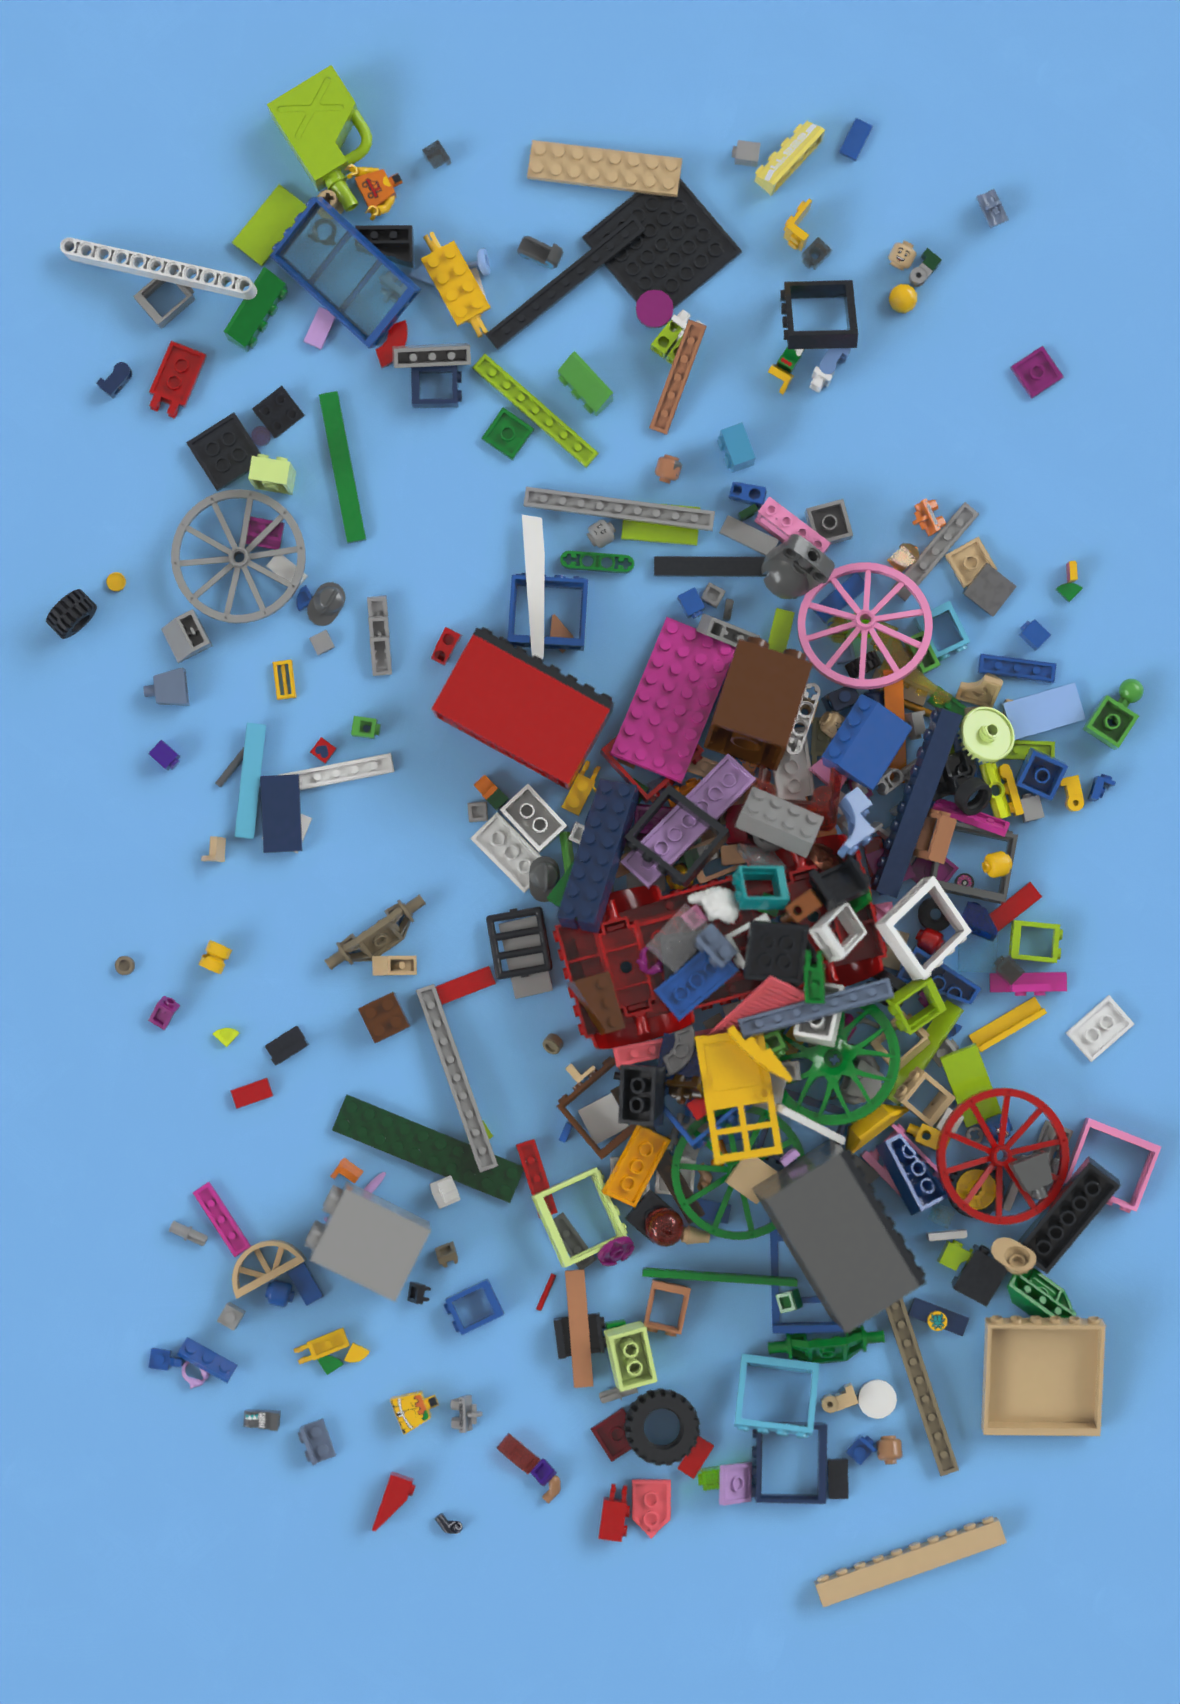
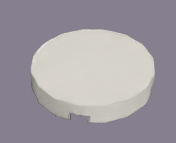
[858,1379,897,1419]

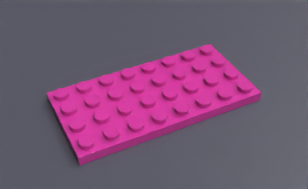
[610,617,736,783]

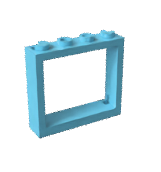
[734,1354,820,1438]

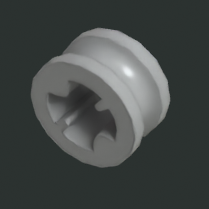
[965,1126,984,1143]

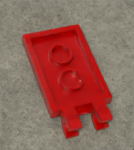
[149,341,207,419]

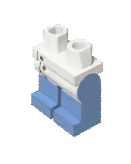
[809,348,851,393]

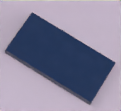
[260,774,303,853]

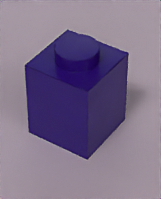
[148,740,181,770]

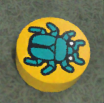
[927,1311,947,1331]

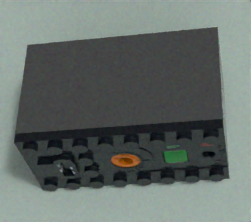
[752,1139,926,1334]

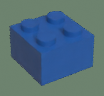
[1015,747,1068,801]

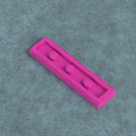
[932,798,1010,837]
[193,1182,251,1257]

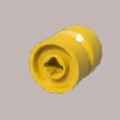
[198,940,232,975]

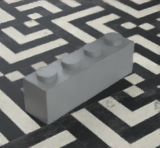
[392,343,471,368]

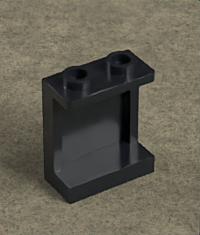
[809,854,871,911]
[951,1244,1008,1307]
[553,1312,607,1359]

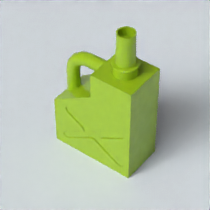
[267,65,372,212]

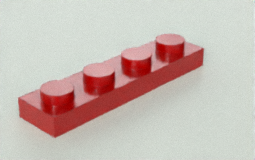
[516,1139,558,1219]

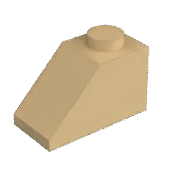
[372,956,417,976]

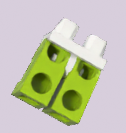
[650,310,703,364]

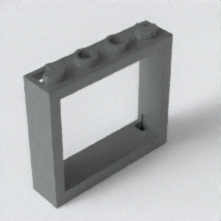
[929,822,1018,904]

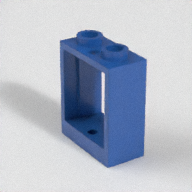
[444,1278,504,1335]

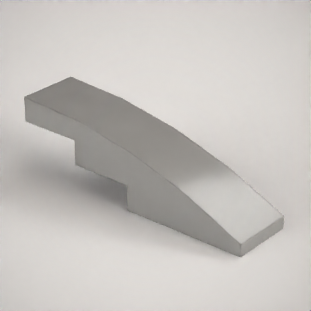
[367,595,392,676]

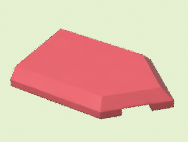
[632,1479,671,1539]

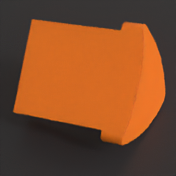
[330,1158,364,1184]

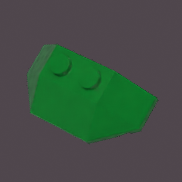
[1007,1268,1077,1318]

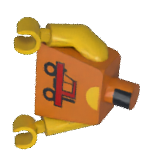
[344,164,403,221]

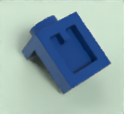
[1087,774,1116,801]
[845,1434,877,1466]

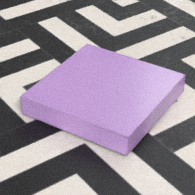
[719,1462,752,1506]

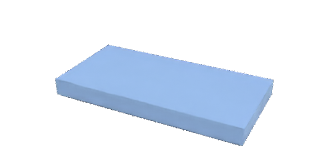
[1002,683,1086,740]

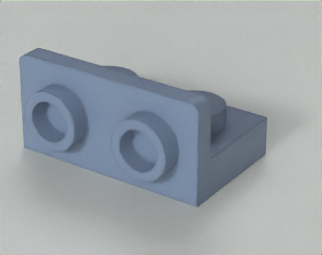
[694,923,738,968]
[298,1418,336,1465]

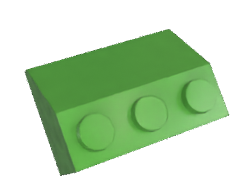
[558,351,613,416]

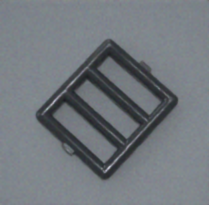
[486,907,553,980]

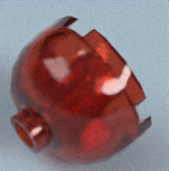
[645,1207,684,1247]

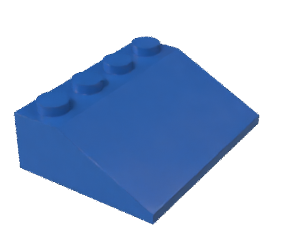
[822,694,913,791]

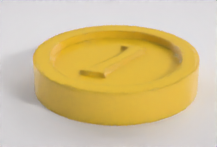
[106,572,126,592]

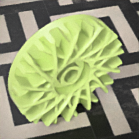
[958,707,1015,764]

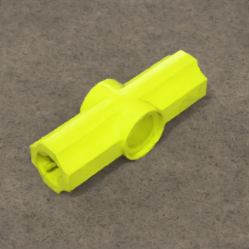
[979,762,1011,819]

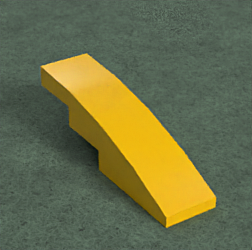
[727,1025,793,1083]

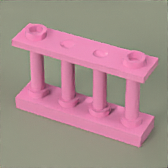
[860,1123,939,1198]

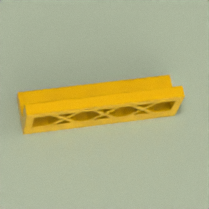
[968,997,1047,1052]

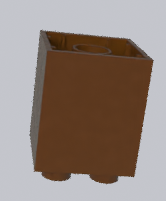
[703,637,813,771]

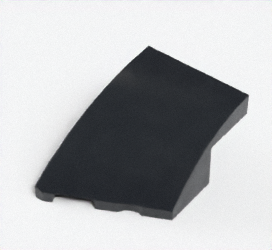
[932,749,976,801]

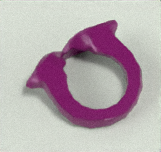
[636,946,663,975]

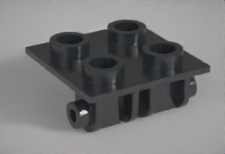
[252,385,305,439]

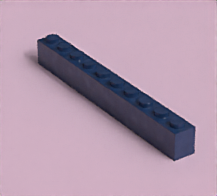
[870,707,963,898]

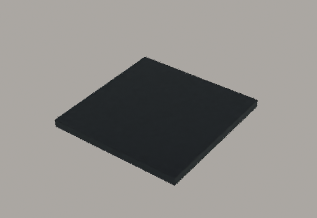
[582,178,742,308]

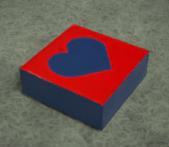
[310,737,337,764]

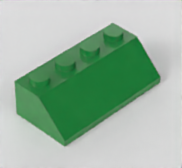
[224,267,288,352]

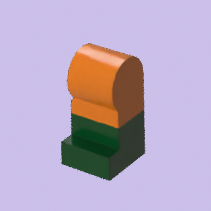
[473,775,509,811]

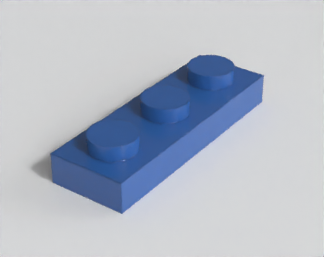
[177,1337,238,1383]

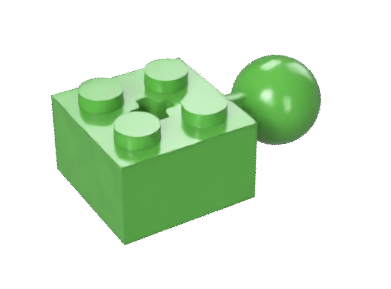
[1083,679,1144,750]

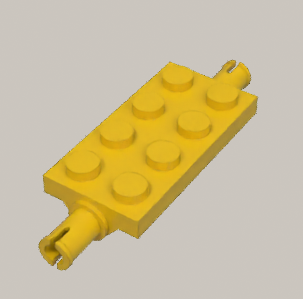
[421,232,491,338]

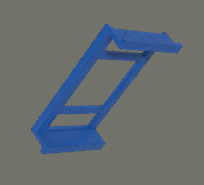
[770,1219,843,1334]

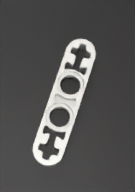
[786,683,821,755]

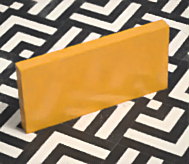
[601,1125,671,1208]

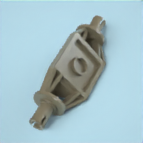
[324,894,426,970]

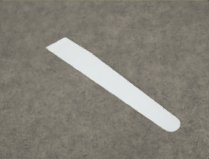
[522,515,545,659]

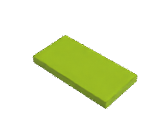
[232,184,307,267]
[621,503,700,546]
[939,1043,1002,1128]

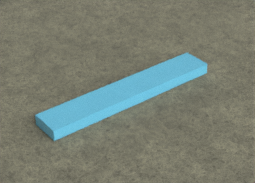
[234,723,266,839]

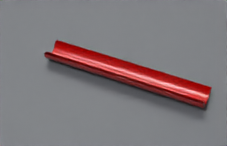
[536,1273,557,1311]

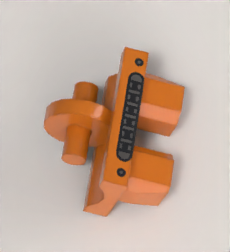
[912,498,946,537]

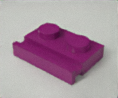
[246,516,285,550]

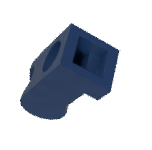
[96,362,132,399]

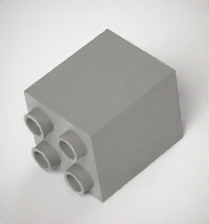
[304,1181,431,1302]

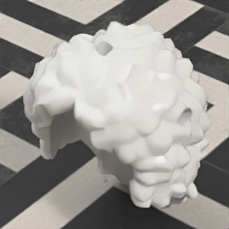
[688,887,740,924]

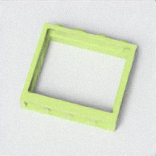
[531,1167,628,1268]

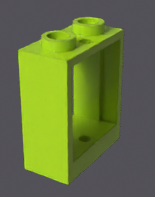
[1008,920,1063,963]
[886,977,947,1035]

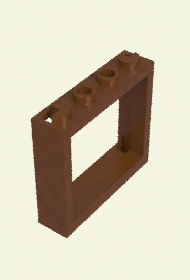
[557,1056,637,1160]

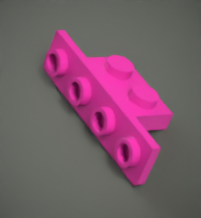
[989,972,1067,996]

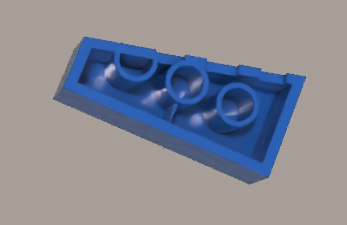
[895,945,982,1005]
[875,1133,949,1216]

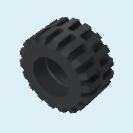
[46,589,97,639]

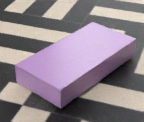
[304,307,336,350]

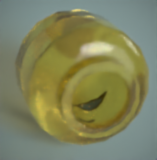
[827,616,852,643]

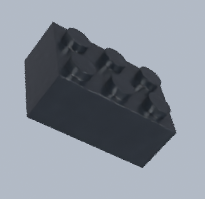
[618,1065,666,1126]

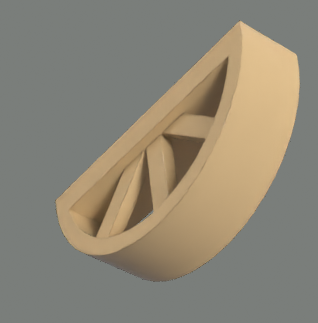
[232,1240,307,1299]

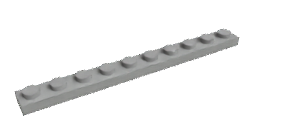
[523,487,715,531]
[416,984,498,1172]

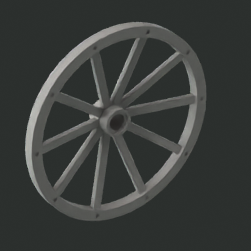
[171,489,306,624]

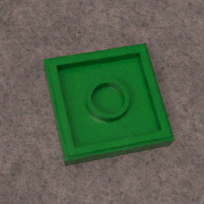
[481,407,534,461]

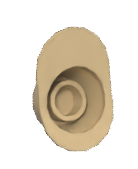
[991,1237,1036,1275]

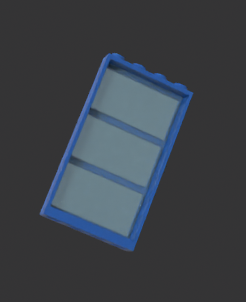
[270,197,421,348]

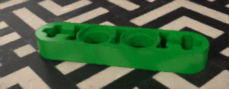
[560,551,634,573]

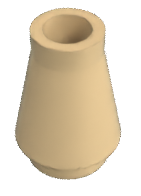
[681,1225,710,1245]

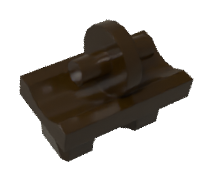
[665,1074,704,1105]

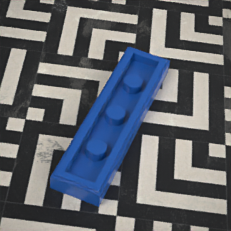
[978,654,1057,683]

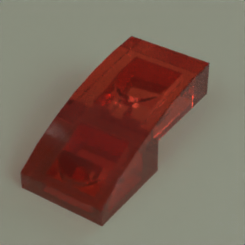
[496,1433,541,1474]

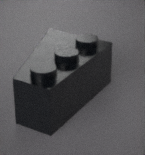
[355,225,414,269]

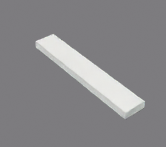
[279,753,395,790]

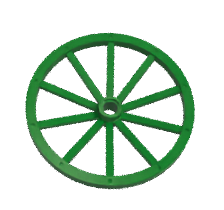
[671,1106,805,1240]

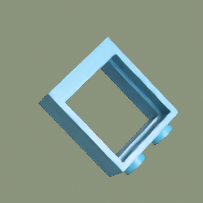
[914,601,970,661]

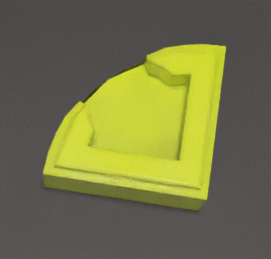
[213,1028,240,1047]

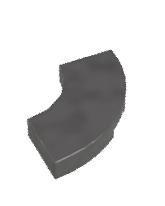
[663,1026,696,1076]

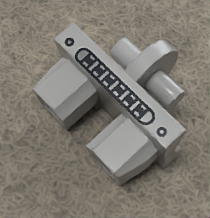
[451,1395,482,1433]

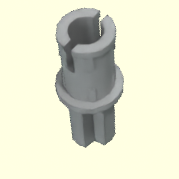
[169,1221,208,1246]
[599,1387,638,1403]

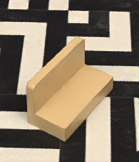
[565,1063,595,1083]

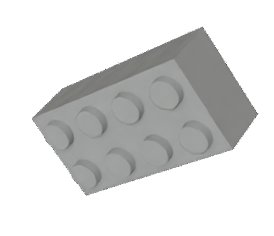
[735,786,824,858]

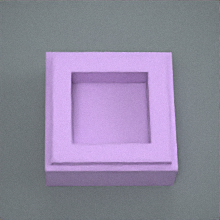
[779,1147,800,1167]

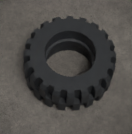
[624,1388,700,1466]

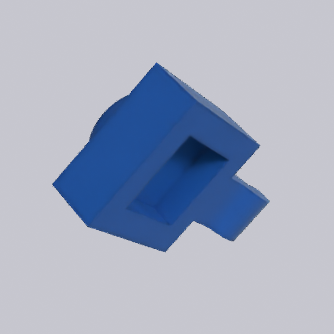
[148,1348,184,1371]

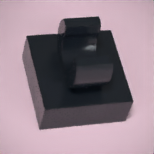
[407,1282,431,1304]

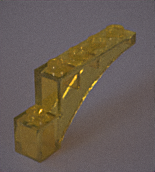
[870,622,953,705]

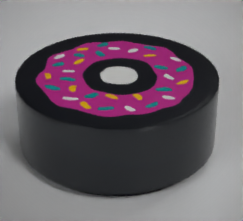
[954,873,974,887]

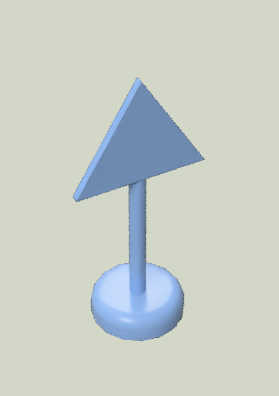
[408,248,490,286]

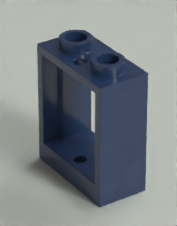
[411,366,462,408]

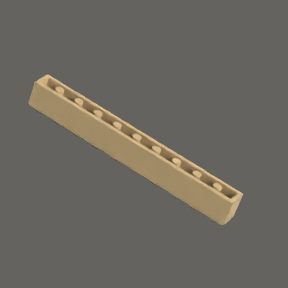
[814,1516,1007,1607]

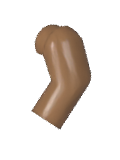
[697,1162,713,1191]
[542,1475,561,1504]

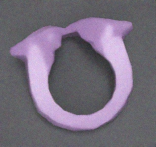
[182,1361,210,1389]

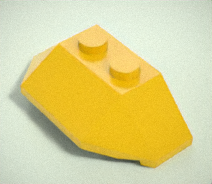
[845,1104,909,1154]

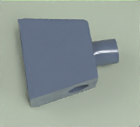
[143,668,190,706]

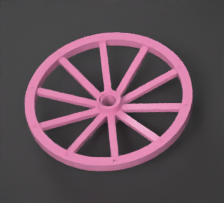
[798,562,933,689]

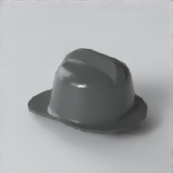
[307,582,346,626]
[529,856,560,902]

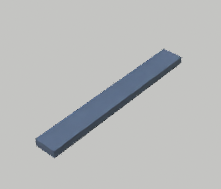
[738,978,894,1039]

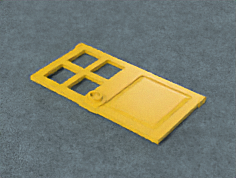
[694,1031,783,1165]

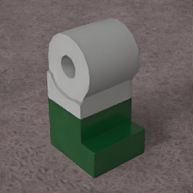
[909,248,942,287]
[683,844,721,870]

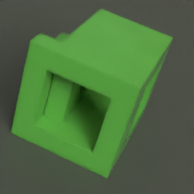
[351,716,381,739]

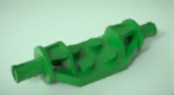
[768,1325,885,1364]

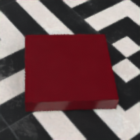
[590,1407,632,1462]

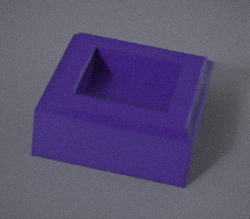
[530,1458,557,1487]

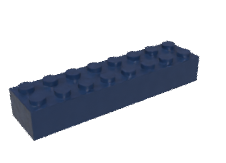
[557,779,640,933]

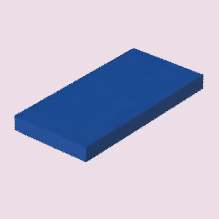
[654,951,739,1021]

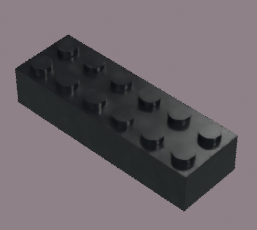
[1018,1156,1121,1274]

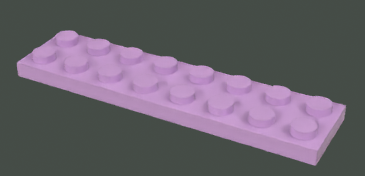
[621,754,756,889]

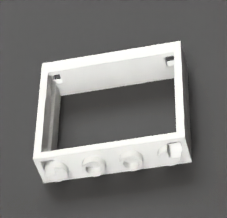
[875,876,971,980]

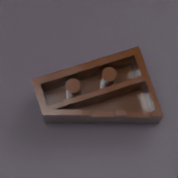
[567,971,625,1035]

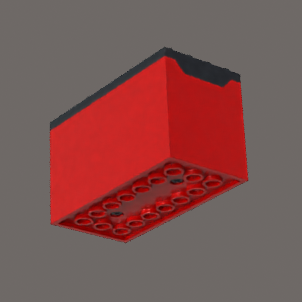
[431,627,614,790]

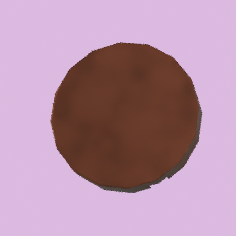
[808,843,843,871]

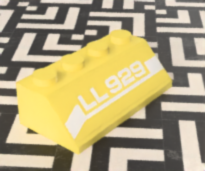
[755,121,825,196]

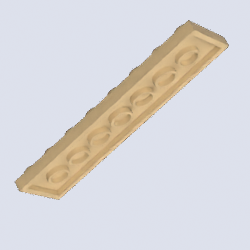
[527,140,682,197]

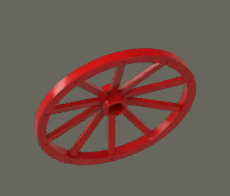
[936,1088,1069,1225]

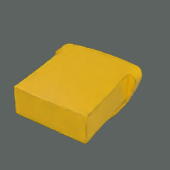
[768,364,794,395]

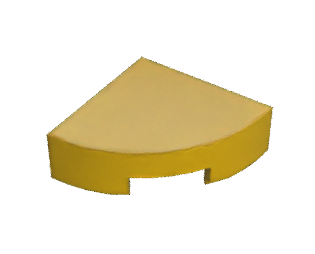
[344,1342,370,1362]

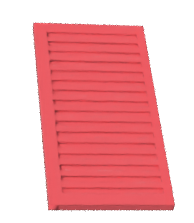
[705,976,805,1036]

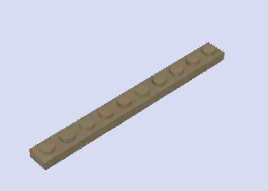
[886,1298,959,1476]

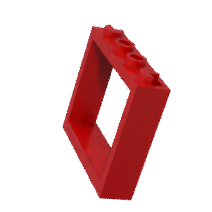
[600,735,704,804]

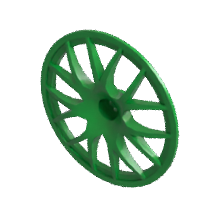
[778,1004,901,1126]

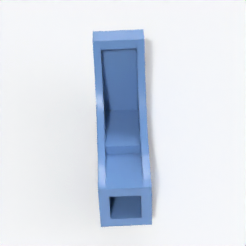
[837,787,875,858]

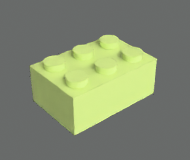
[248,454,296,495]
[604,1320,658,1392]

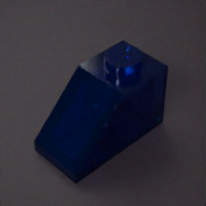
[961,901,998,942]

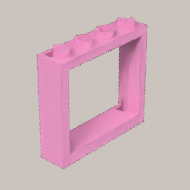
[1064,1118,1161,1213]

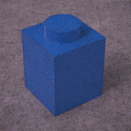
[677,587,705,619]
[1019,619,1051,651]

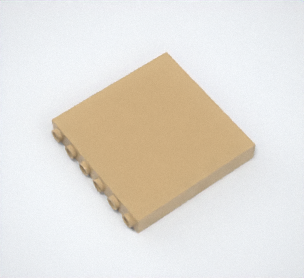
[981,1315,1106,1436]

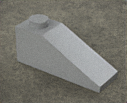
[696,613,760,647]

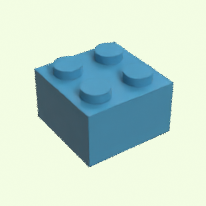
[717,422,756,473]

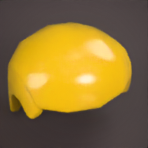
[889,284,917,313]

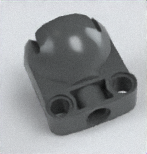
[761,534,835,599]

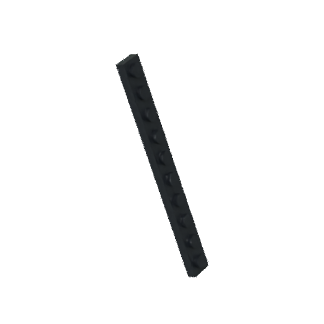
[486,215,646,350]

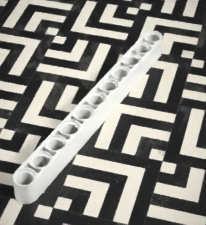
[60,238,257,300]

